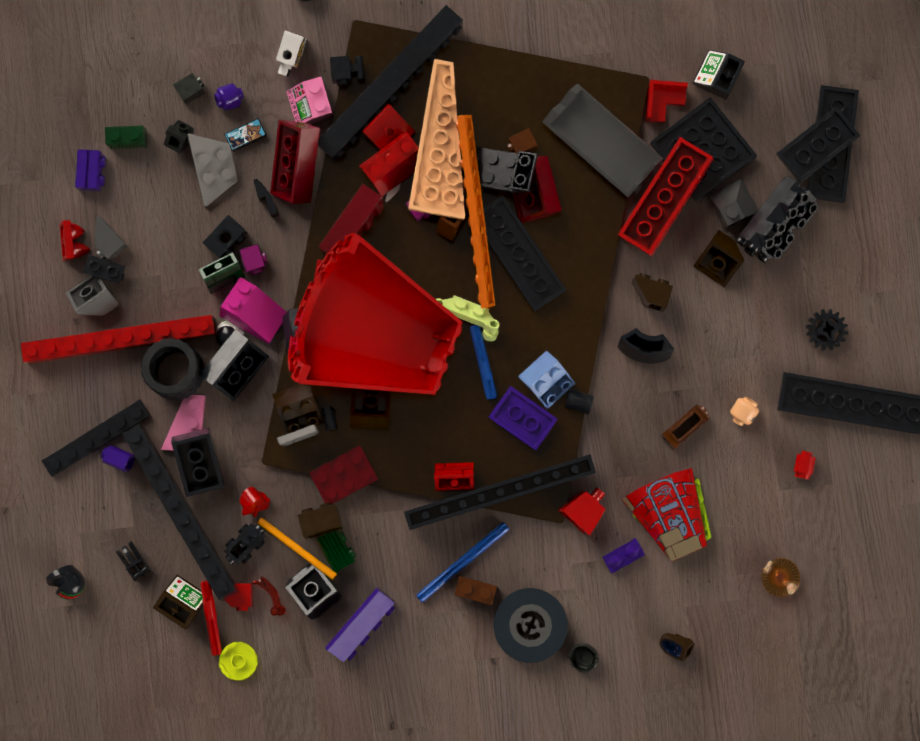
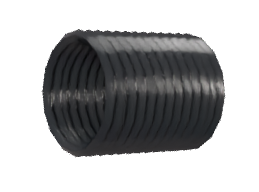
[565,389,594,415]

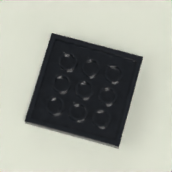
[650,97,757,203]

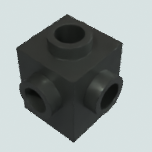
[163,120,195,154]

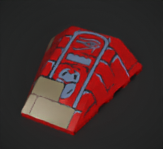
[622,468,707,562]

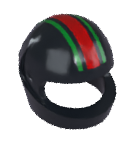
[46,565,85,600]

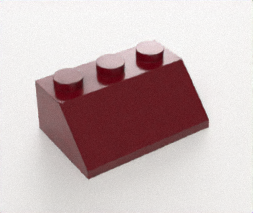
[512,156,562,223]

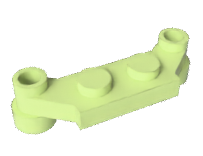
[436,295,499,342]

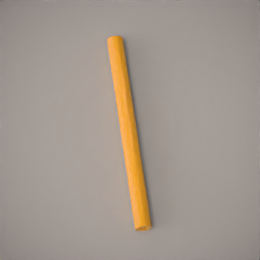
[257,518,337,580]

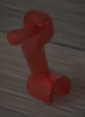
[252,577,286,616]

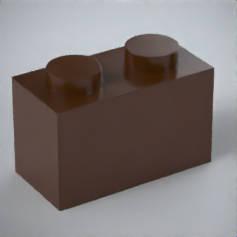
[454,575,497,605]

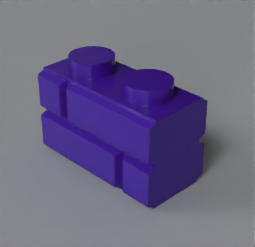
[75,149,106,191]

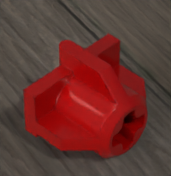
[239,487,271,517]

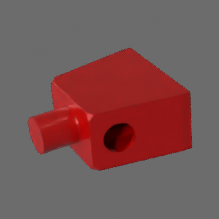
[558,487,605,536]

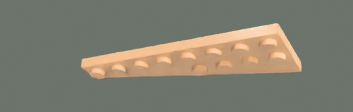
[408,59,465,220]

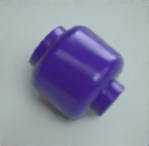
[214,83,244,111]

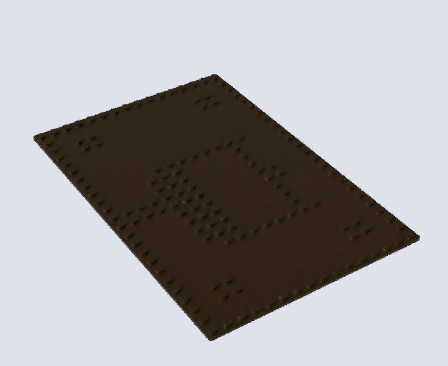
[262,20,649,523]

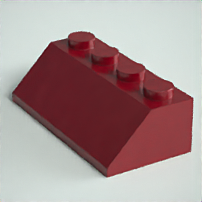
[270,119,320,204]

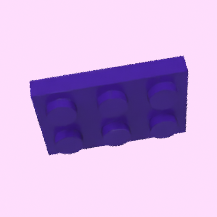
[488,386,558,451]

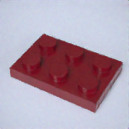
[309,446,378,504]

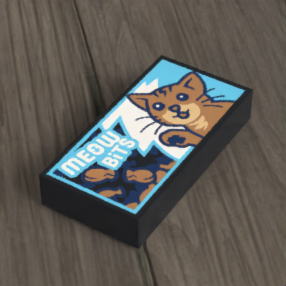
[224,118,267,152]

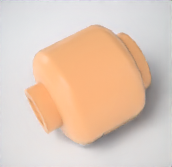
[730,396,759,426]

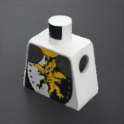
[276,31,308,77]

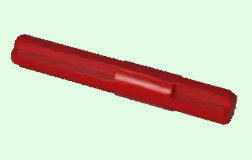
[200,580,222,656]

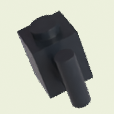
[330,56,365,86]

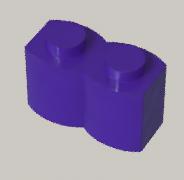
[101,445,136,472]

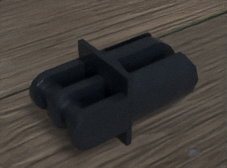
[116,541,152,582]

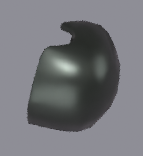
[568,643,599,673]

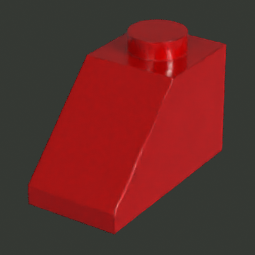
[225,583,253,611]

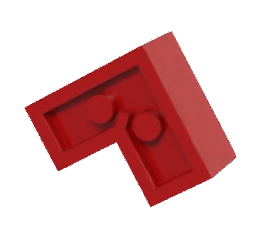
[645,80,688,123]

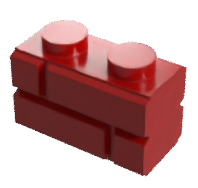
[434,462,475,491]

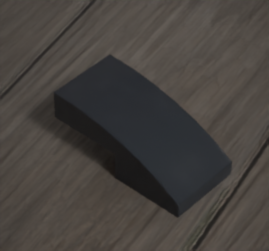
[253,179,279,217]

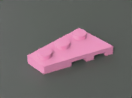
[161,395,206,451]

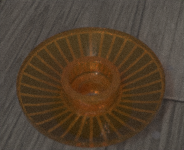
[761,558,800,597]

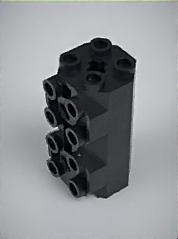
[735,176,818,263]

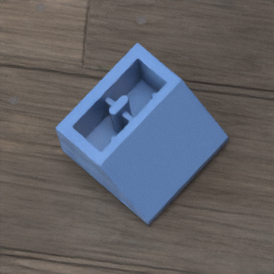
[518,351,575,409]

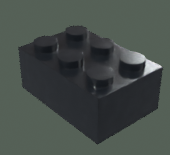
[199,329,269,401]
[171,427,224,497]

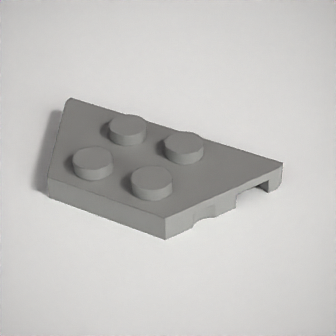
[187,134,238,206]

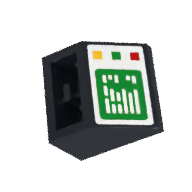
[692,50,745,100]

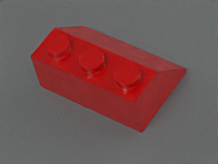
[359,132,419,197]

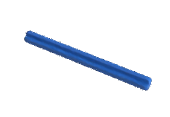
[416,522,509,602]

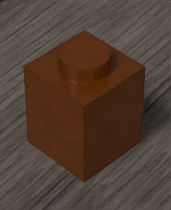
[507,128,538,154]

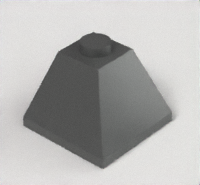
[708,179,758,229]
[66,275,119,316]

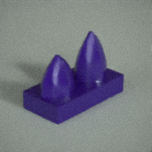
[602,538,645,574]

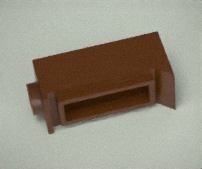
[660,405,709,450]

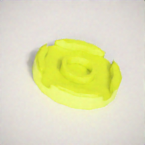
[219,642,258,681]

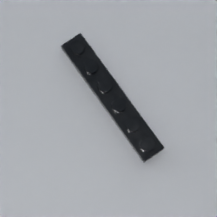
[42,399,151,477]

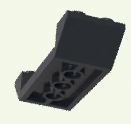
[460,147,538,193]

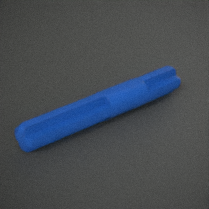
[470,325,497,400]

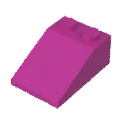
[219,277,286,344]

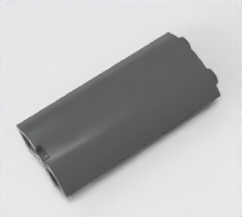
[543,84,663,197]

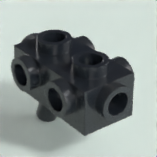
[224,523,266,565]

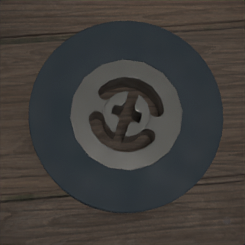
[494,588,568,663]

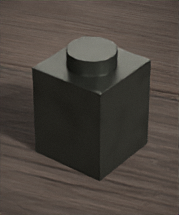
[173,73,205,105]

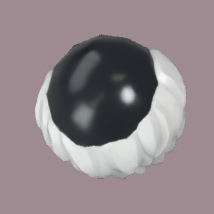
[216,321,245,347]

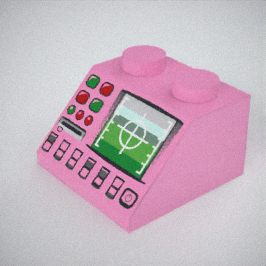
[286,77,333,124]

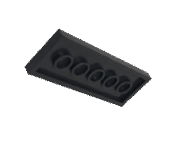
[807,85,859,203]
[483,195,567,312]

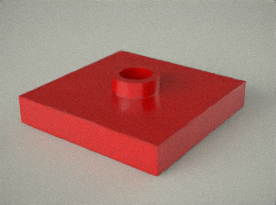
[362,104,415,150]

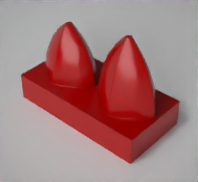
[59,220,90,261]

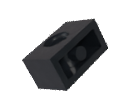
[202,215,247,258]

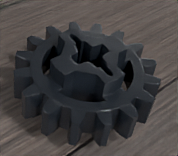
[805,309,848,351]

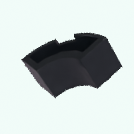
[617,328,674,364]

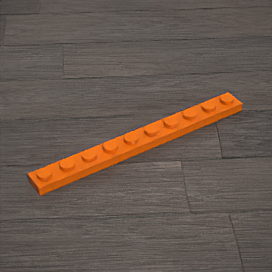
[456,115,495,308]

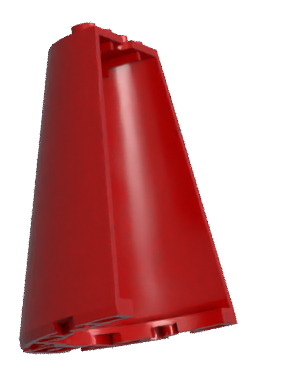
[288,233,463,395]

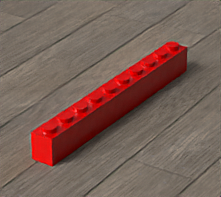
[21,315,216,364]

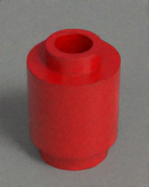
[793,450,816,479]

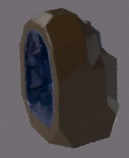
[660,633,695,662]

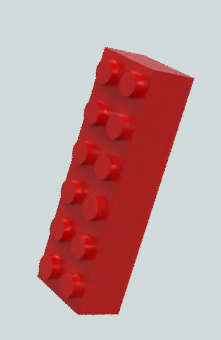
[618,137,713,257]

